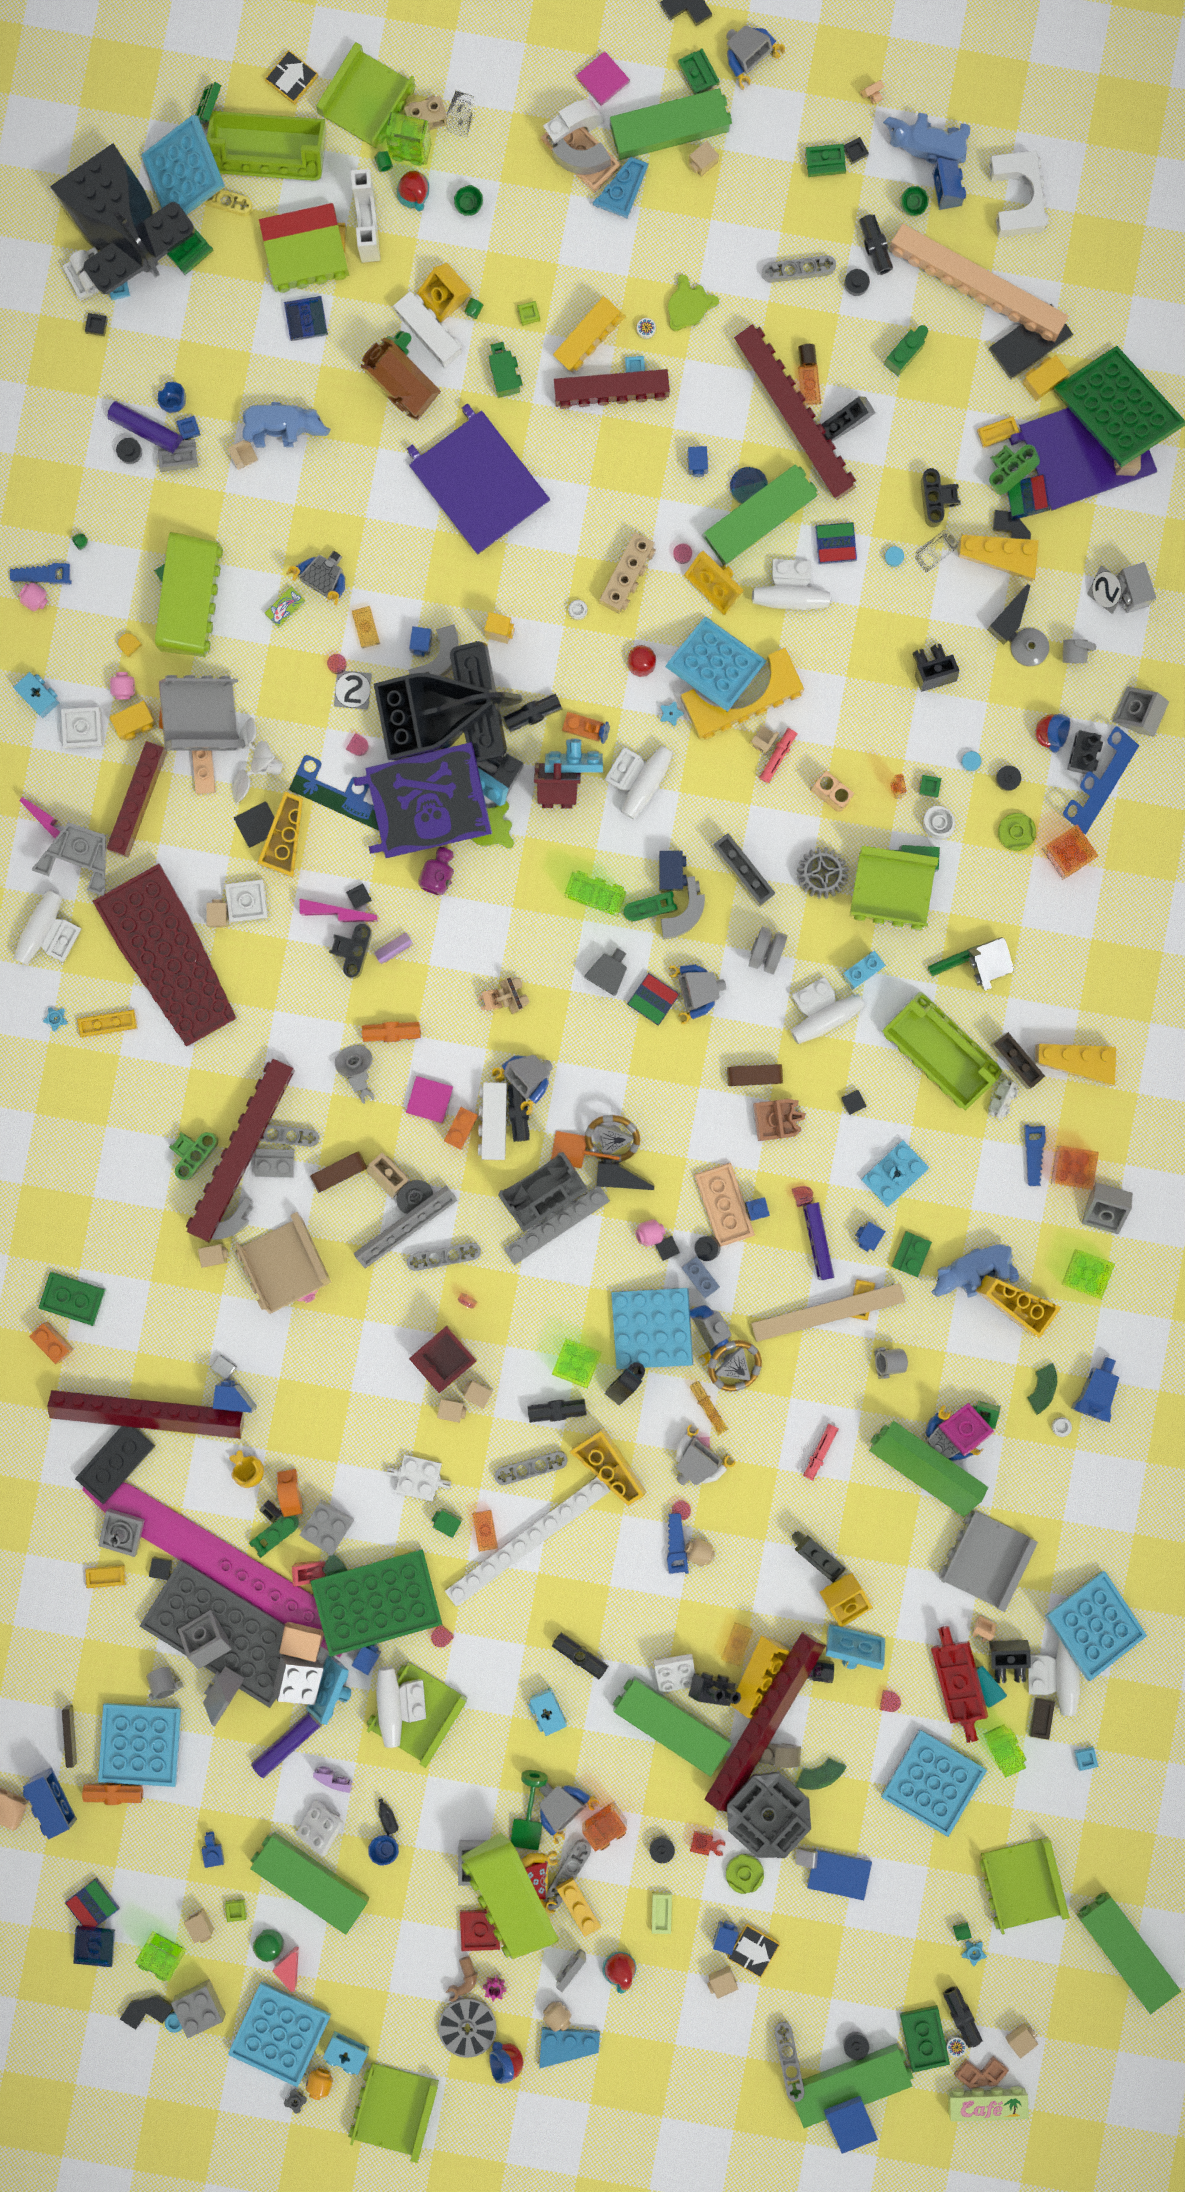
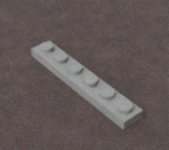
[353,1185,458,1269]
[504,1186,610,1265]

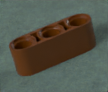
[727,1064,783,1086]
[310,1151,367,1193]

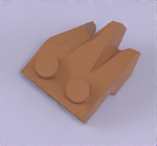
[753,1099,806,1141]

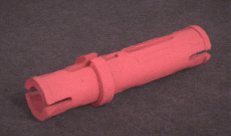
[759,728,798,784]
[803,1424,839,1481]

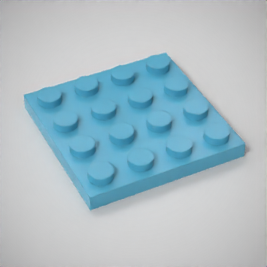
[141,115,225,215]
[665,617,767,712]
[611,1288,694,1369]
[1045,1571,1147,1681]
[98,1703,182,1787]
[881,1729,987,1837]
[228,1981,331,2087]

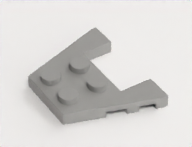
[32,822,106,896]

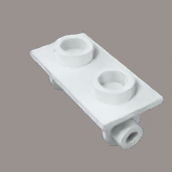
[988,1079,1018,1120]

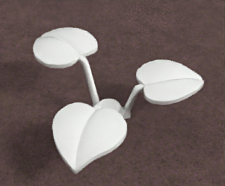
[232,717,282,805]

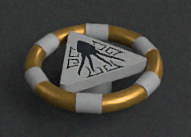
[585,1115,640,1162]
[708,1340,762,1392]

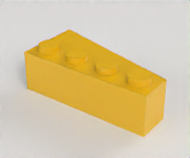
[553,295,626,373]
[958,535,1039,581]
[257,792,303,878]
[1035,1044,1116,1086]
[975,1275,1062,1338]
[570,1427,646,1506]
[730,1635,791,1719]

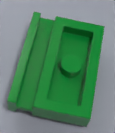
[678,48,720,95]
[195,82,222,125]
[805,144,846,177]
[167,229,214,275]
[891,1231,932,1278]

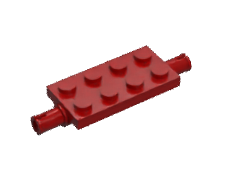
[931,1626,989,1743]

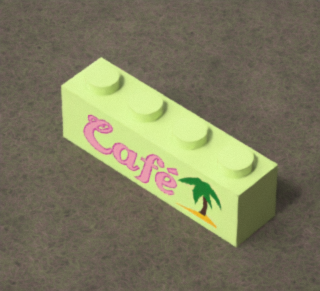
[948,2086,1029,2122]

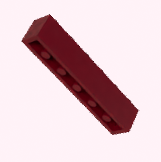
[554,369,670,409]
[106,741,168,858]

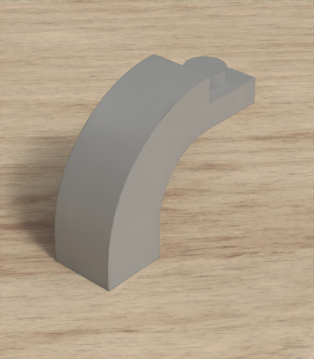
[548,137,611,175]
[408,624,459,676]
[661,876,705,940]
[187,1197,254,1240]

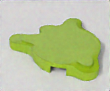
[668,275,719,331]
[471,801,514,849]

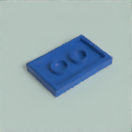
[807,1849,872,1901]
[824,2096,878,2154]

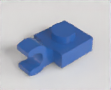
[202,1831,225,1868]

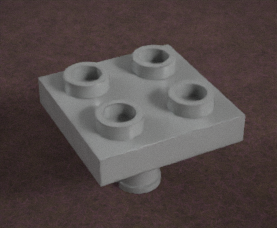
[98,1509,145,1557]

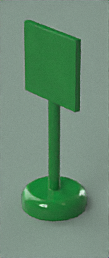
[511,1770,548,1850]

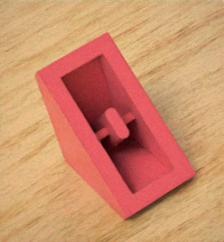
[292,1561,325,1587]
[273,1947,299,1992]

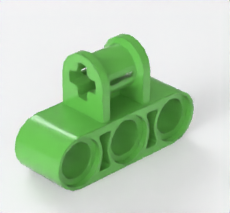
[989,445,1040,495]
[169,1132,218,1180]

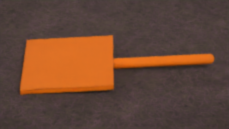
[551,1131,620,1168]

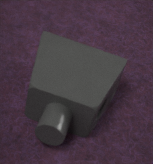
[584,948,627,996]

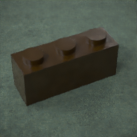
[990,1032,1045,1089]

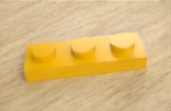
[556,1877,601,1937]

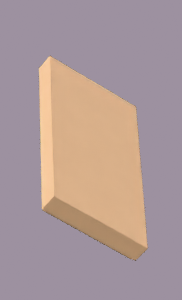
[541,127,621,193]
[694,1163,755,1247]

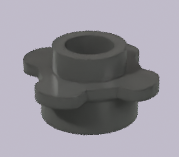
[284,2090,307,2114]

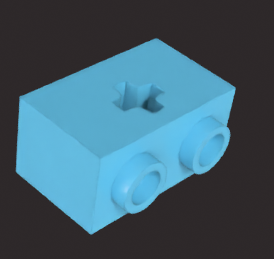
[13,672,59,718]
[841,950,886,990]
[528,1687,567,1736]
[323,2031,369,2075]

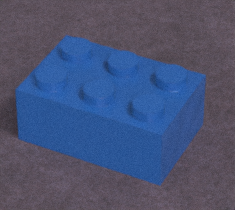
[23,1767,77,1840]

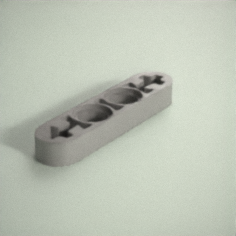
[762,256,836,283]
[261,1125,320,1147]
[407,1243,481,1271]
[495,1451,567,1485]
[544,1839,591,1909]
[775,2022,804,2102]

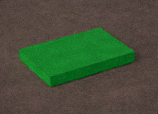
[38,1272,106,1326]
[900,2005,950,2073]

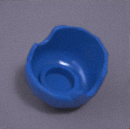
[158,382,186,413]
[368,1835,399,1866]

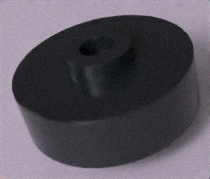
[844,269,870,296]
[116,438,142,464]
[995,765,1022,791]
[694,1236,721,1261]
[649,1836,675,1864]
[843,2032,869,2060]

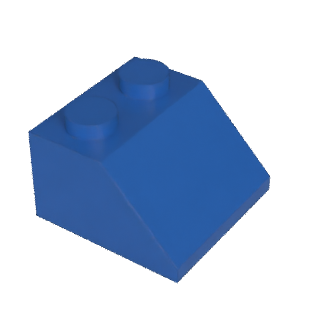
[932,158,966,210]
[213,1379,257,1413]

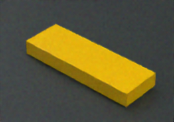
[77,1009,138,1038]

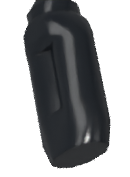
[378,1798,399,1835]

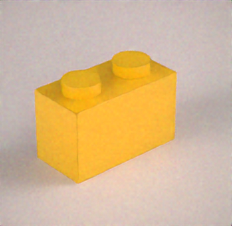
[1023,355,1070,401]
[484,612,515,644]
[109,700,157,741]

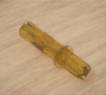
[690,1381,728,1435]

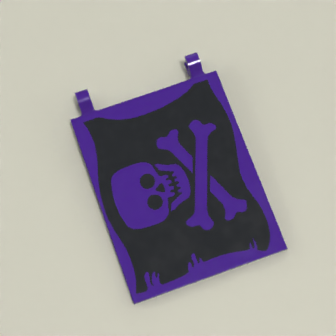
[353,742,492,858]

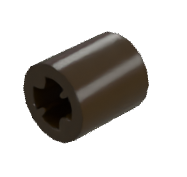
[798,344,817,368]

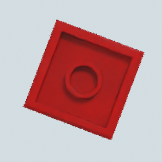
[460,1909,500,1951]

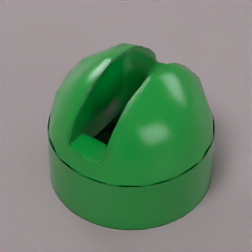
[71,533,88,550]

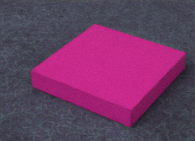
[576,51,630,106]
[406,1076,453,1123]
[939,1403,994,1456]

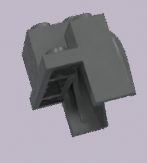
[498,1152,588,1232]

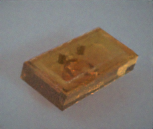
[798,365,821,406]
[890,774,907,799]
[472,1509,498,1552]

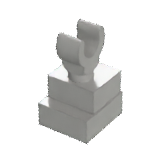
[348,1071,374,1104]

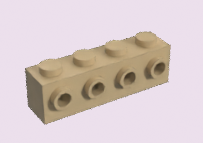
[599,532,656,614]

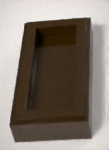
[1029,1697,1055,1740]

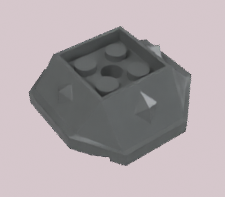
[727,1771,811,1858]

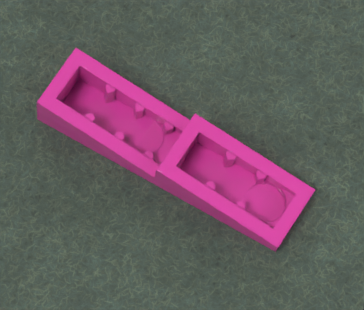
[19,797,61,838]
[299,899,378,922]

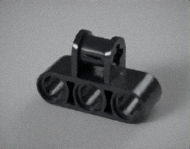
[921,468,961,528]
[329,924,372,979]
[604,1362,645,1406]

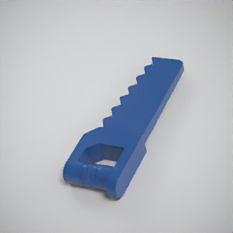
[10,563,72,585]
[1024,1124,1046,1186]
[667,1513,689,1574]

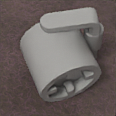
[1062,639,1097,663]
[874,1347,908,1379]
[146,1667,184,1701]

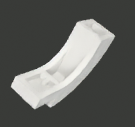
[543,99,605,144]

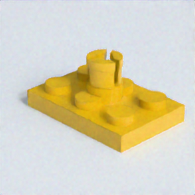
[684,551,744,615]

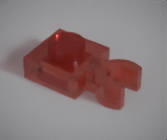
[690,1831,726,1856]

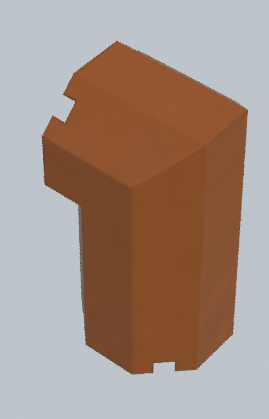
[360,337,441,421]

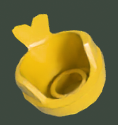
[229,1450,264,1488]

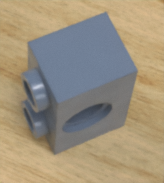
[681,1256,720,1299]

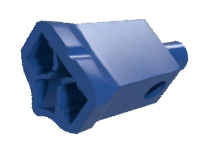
[1071,1357,1119,1423]

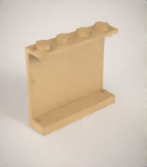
[235,1212,332,1314]

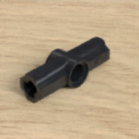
[859,214,893,275]
[503,693,562,732]
[508,1084,530,1142]
[527,1399,587,1423]
[552,1632,609,1680]
[943,1986,983,2048]

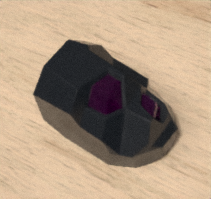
[807,1660,834,1683]

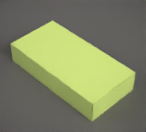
[652,1892,672,1934]

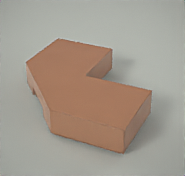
[954,2056,1009,2088]

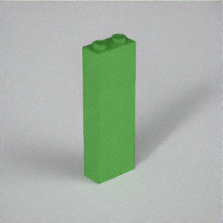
[610,88,732,160]
[702,464,818,565]
[869,1420,989,1517]
[612,1676,732,1777]
[250,1832,370,1935]
[1077,1892,1181,2015]
[789,2043,914,2128]

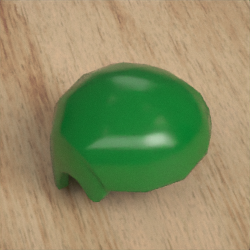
[454,185,483,216]
[900,186,929,216]
[253,1929,284,1962]

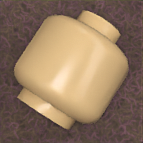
[685,1538,715,1566]
[543,2001,571,2032]

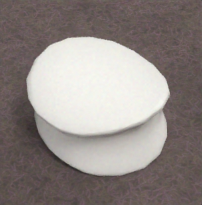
[923,806,955,839]

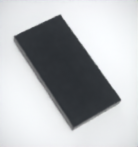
[989,304,1073,380]
[75,1426,156,1504]

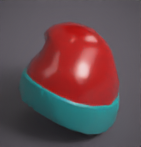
[397,171,429,212]
[602,1951,637,1994]

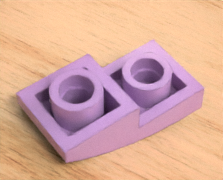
[313,1767,353,1793]

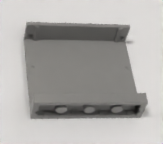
[159,675,244,751]
[939,1510,1038,1612]

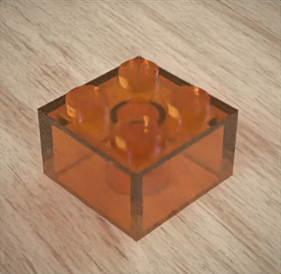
[1042,825,1098,880]
[1050,1146,1099,1190]
[582,1801,628,1852]

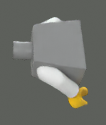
[676,1424,735,1485]

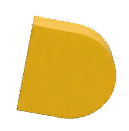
[118,633,142,657]

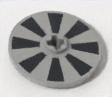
[438,1998,497,2058]

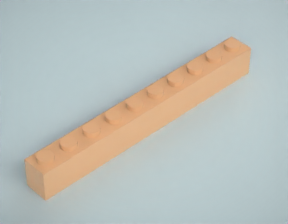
[889,223,1069,342]

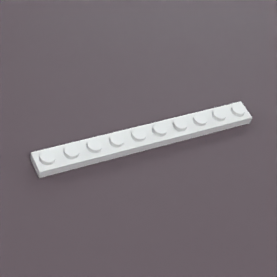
[445,1477,611,1607]

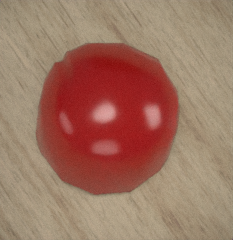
[627,645,656,677]

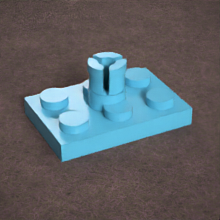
[545,738,603,773]
[861,1140,929,1207]
[826,1624,885,1670]
[306,1655,351,1725]

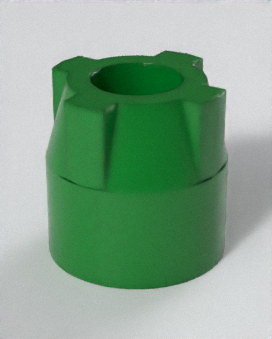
[374,151,393,172]
[464,298,484,319]
[953,1922,972,1941]

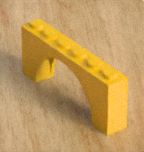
[680,647,804,740]

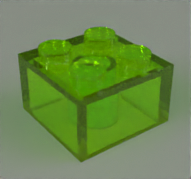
[1061,1249,1115,1300]
[551,1337,602,1389]
[983,1724,1027,1778]
[135,1931,186,1982]

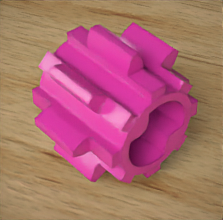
[483,1975,507,2002]

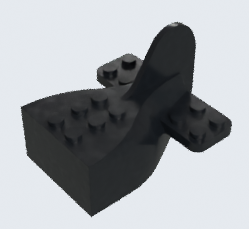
[50,143,195,295]
[374,641,522,762]

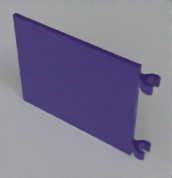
[407,403,550,555]
[1009,408,1158,511]

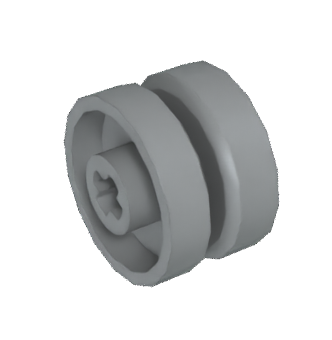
[748,926,788,975]

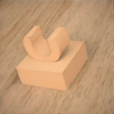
[860,80,884,104]
[478,989,503,1011]
[973,1615,997,1642]

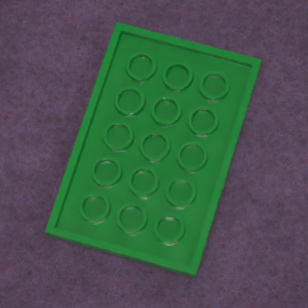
[1054,346,1185,468]
[310,1549,443,1657]

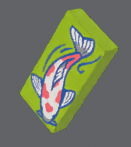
[264,586,305,628]

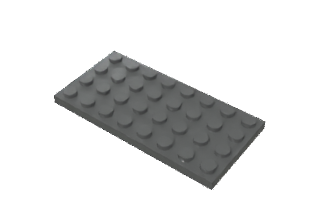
[139,1560,292,1708]

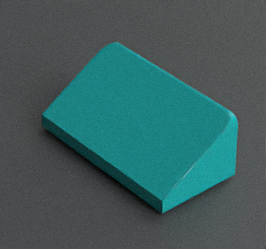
[976,1666,1007,1708]

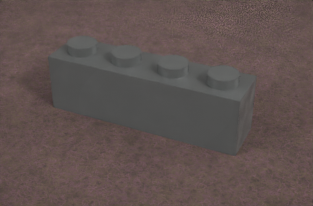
[712,833,775,907]

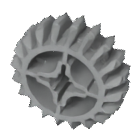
[797,847,848,899]

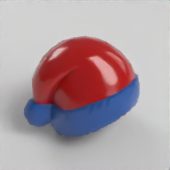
[1035,714,1071,753]
[489,2042,524,2084]

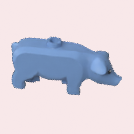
[883,113,970,164]
[242,402,331,448]
[931,1244,1019,1298]

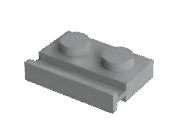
[157,439,198,472]
[255,1149,295,1178]
[555,1949,586,1992]

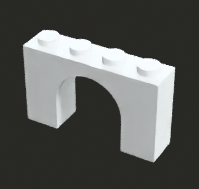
[989,150,1048,237]
[350,169,381,263]

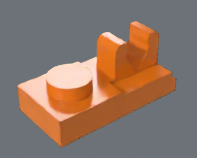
[562,712,604,742]

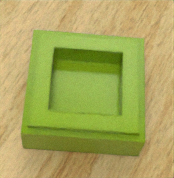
[517,301,540,326]
[225,1899,247,1922]

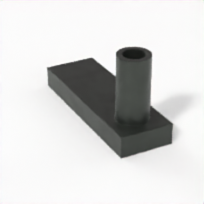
[792,1531,846,1583]

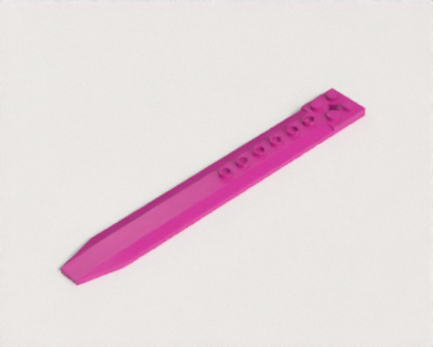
[82,1482,342,1658]

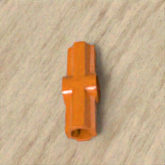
[362,1022,421,1042]
[82,1783,143,1805]

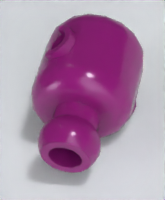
[418,847,454,895]

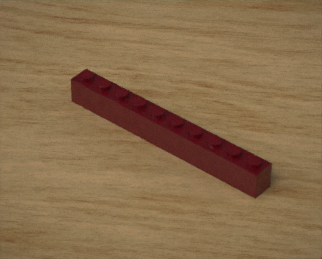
[734,324,857,500]
[186,1059,295,1243]
[47,1390,244,1439]
[704,1632,826,1812]

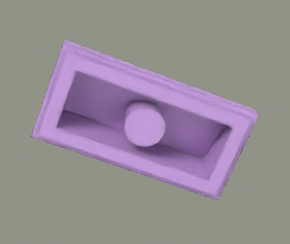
[374,933,413,964]

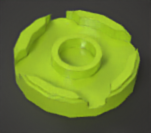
[998,813,1036,851]
[726,1854,764,1894]

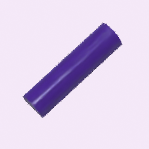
[107,401,183,454]
[803,1202,835,1280]
[251,1712,322,1778]

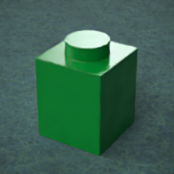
[432,1508,463,1538]

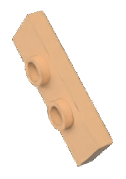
[192,751,216,795]

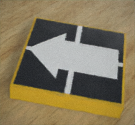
[265,50,319,105]
[727,1923,780,1978]

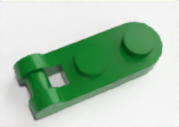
[624,891,678,922]
[249,1515,299,1558]

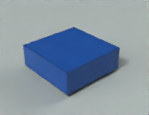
[176,416,201,441]

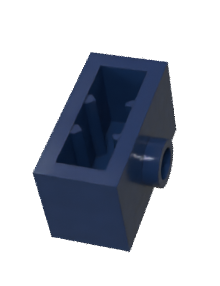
[659,850,687,891]

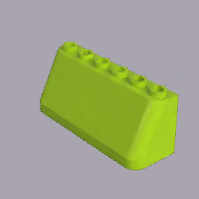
[206,111,326,181]
[155,532,223,657]
[882,992,1002,1111]
[461,1832,559,1959]

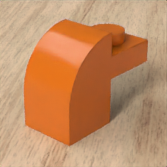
[277,1469,303,1517]

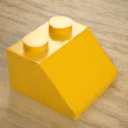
[416,263,472,323]
[819,1572,873,1627]

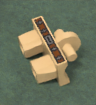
[495,976,530,1014]

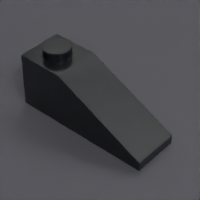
[822,396,876,441]
[987,584,1030,645]
[597,1158,654,1190]

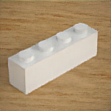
[393,291,462,368]
[478,1082,507,1160]

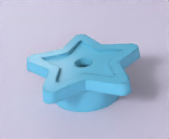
[660,701,684,726]
[43,1007,68,1032]
[962,1941,987,1966]

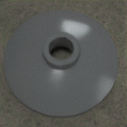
[396,1180,433,1214]

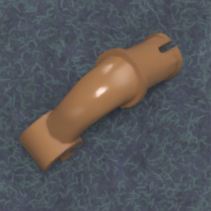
[446,1956,478,2002]

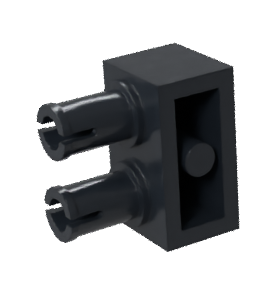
[912,643,960,692]
[1067,730,1103,774]
[478,753,524,798]
[989,1640,1031,1683]
[688,1672,741,1706]

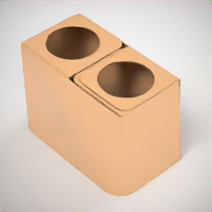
[810,771,854,812]
[279,1622,324,1662]
[0,1788,29,1830]

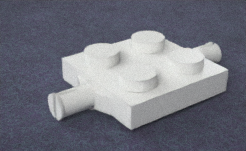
[386,1455,452,1501]

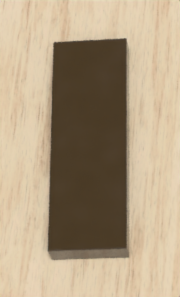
[62,1705,77,1768]

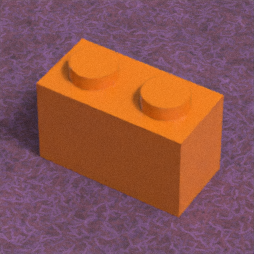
[444,1107,479,1150]
[29,1322,74,1364]

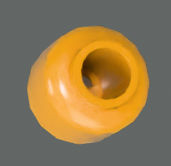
[305,2068,333,2100]

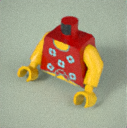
[521,1850,558,1913]

